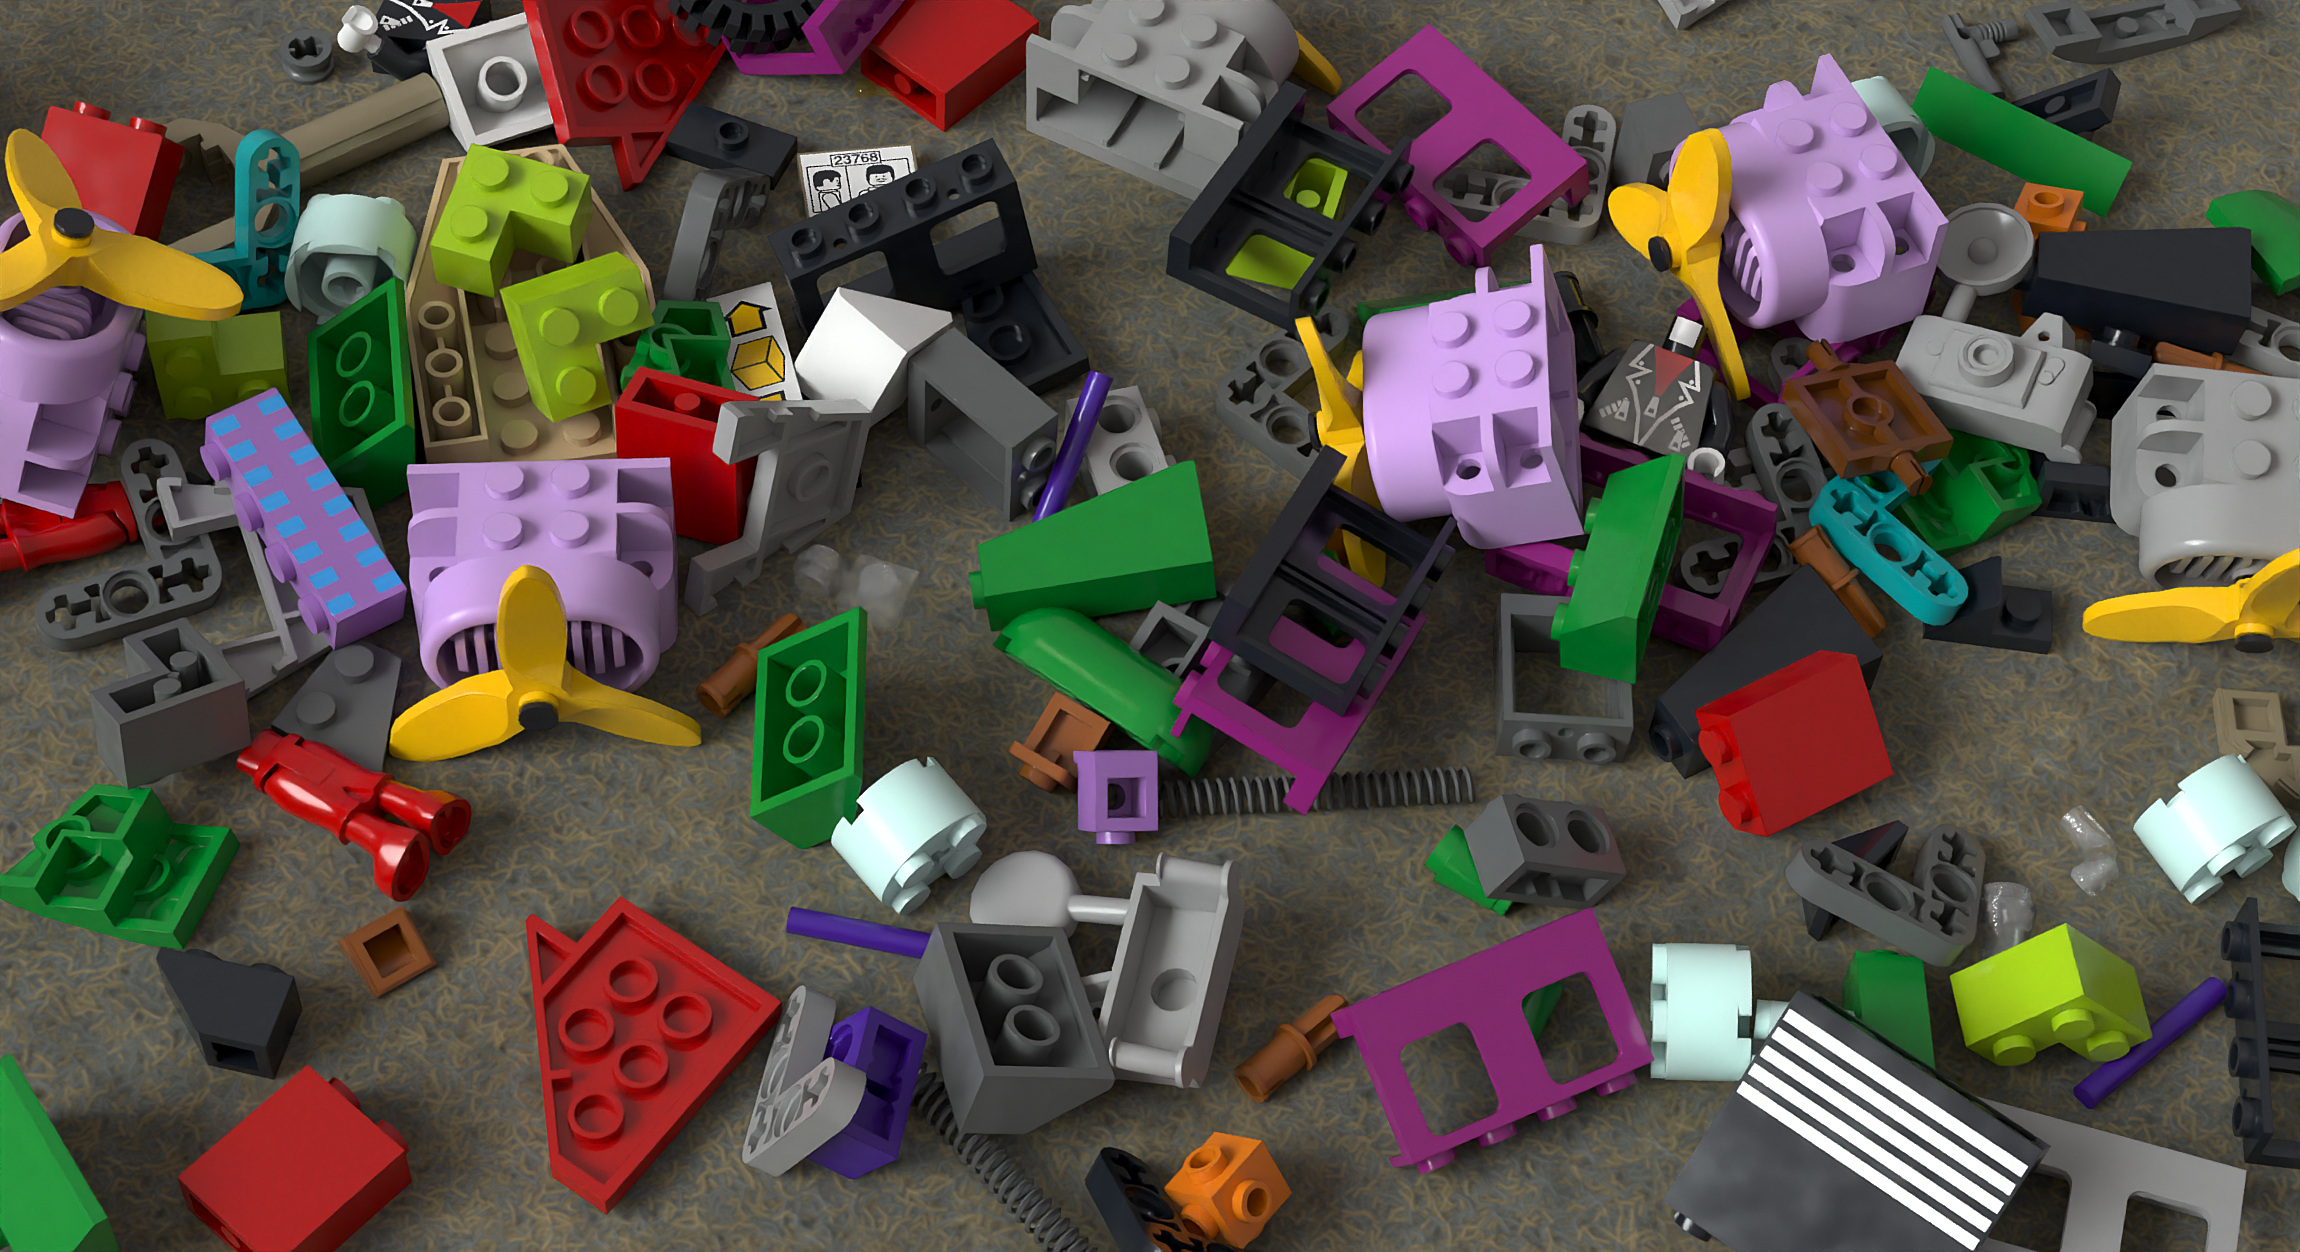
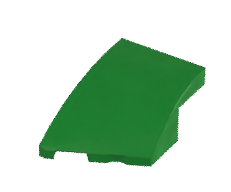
[2205,190,2300,296]
[620,300,736,391]
[1863,428,2042,559]
[0,784,241,950]

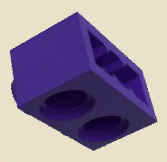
[805,1006,928,1179]

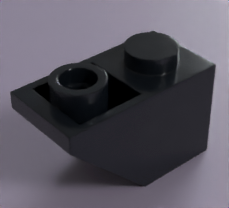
[156,947,302,1080]

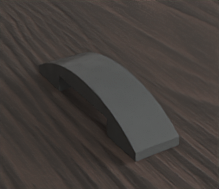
[2024,0,2242,64]

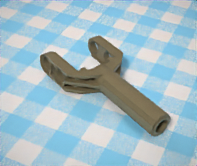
[163,72,450,270]

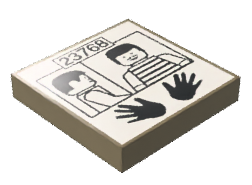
[797,143,918,249]

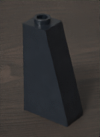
[2013,227,2251,356]
[1649,564,1884,779]

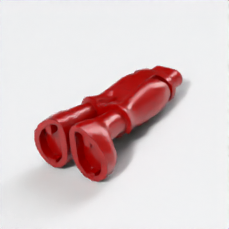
[0,480,164,573]
[236,728,472,902]

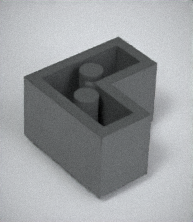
[1609,92,1727,192]
[90,617,252,790]

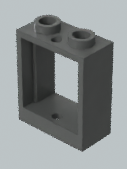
[908,327,1058,522]
[1493,593,1634,765]

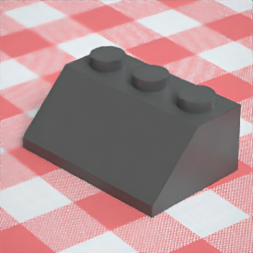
[913,922,1115,1134]

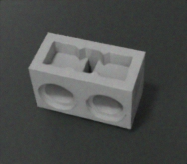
[1064,385,1177,500]

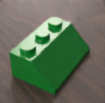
[307,276,415,512]
[1551,453,1686,684]
[750,606,868,849]
[0,1053,120,1252]

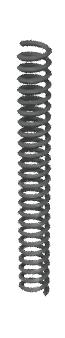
[1158,765,1475,819]
[910,1062,1098,1252]

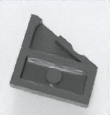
[271,638,404,772]

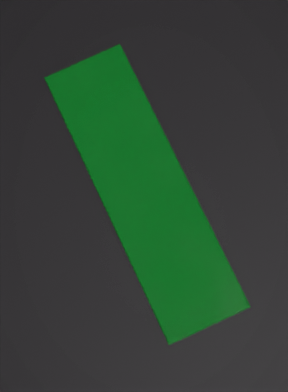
[1911,66,2133,218]

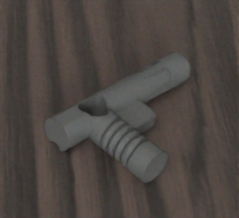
[1940,13,2018,100]

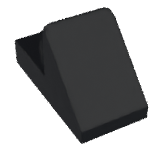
[2011,68,2121,142]
[1923,556,2053,655]

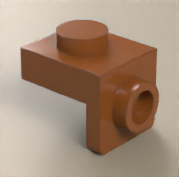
[1008,691,1116,794]

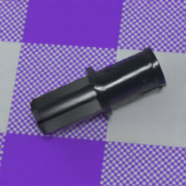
[1553,271,1605,376]

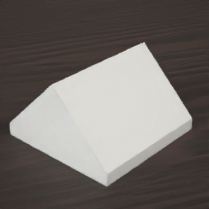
[426,12,554,153]
[793,287,953,428]

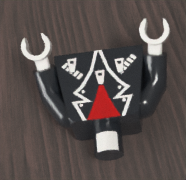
[338,0,493,82]
[1577,316,1737,485]

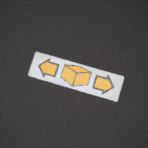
[706,282,803,401]

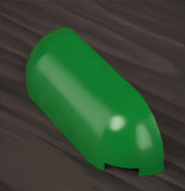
[992,607,1213,779]

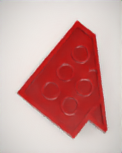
[522,0,727,192]
[525,896,782,1215]

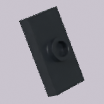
[666,101,798,191]
[2081,325,2152,379]

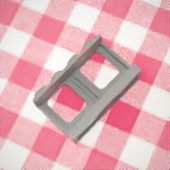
[1976,1096,2247,1252]

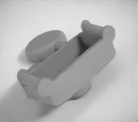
[1896,202,2097,464]
[970,850,1245,1089]

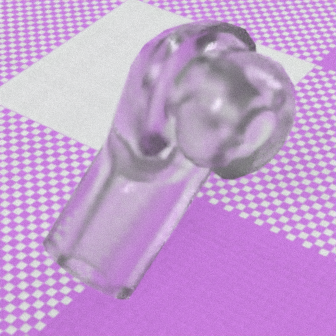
[2058,805,2120,897]

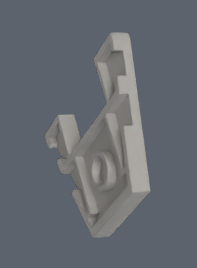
[683,399,873,616]
[157,477,387,700]

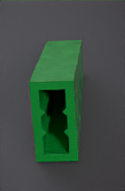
[969,460,1217,632]
[1842,949,1936,1070]

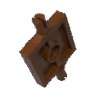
[1781,339,1954,496]

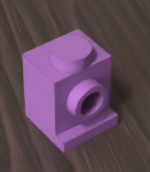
[1073,750,1158,844]

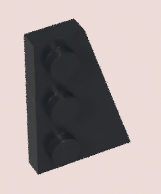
[961,271,1090,396]

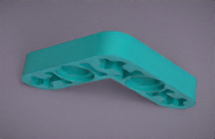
[143,128,300,320]
[1809,459,1968,625]

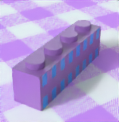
[200,387,407,651]

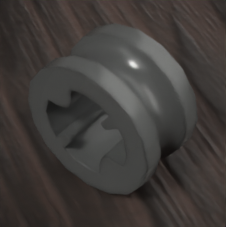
[279,29,335,85]

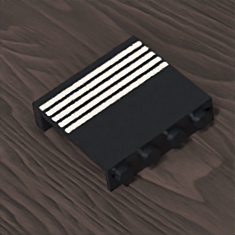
[1662,987,2051,1252]

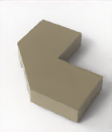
[2212,688,2300,810]

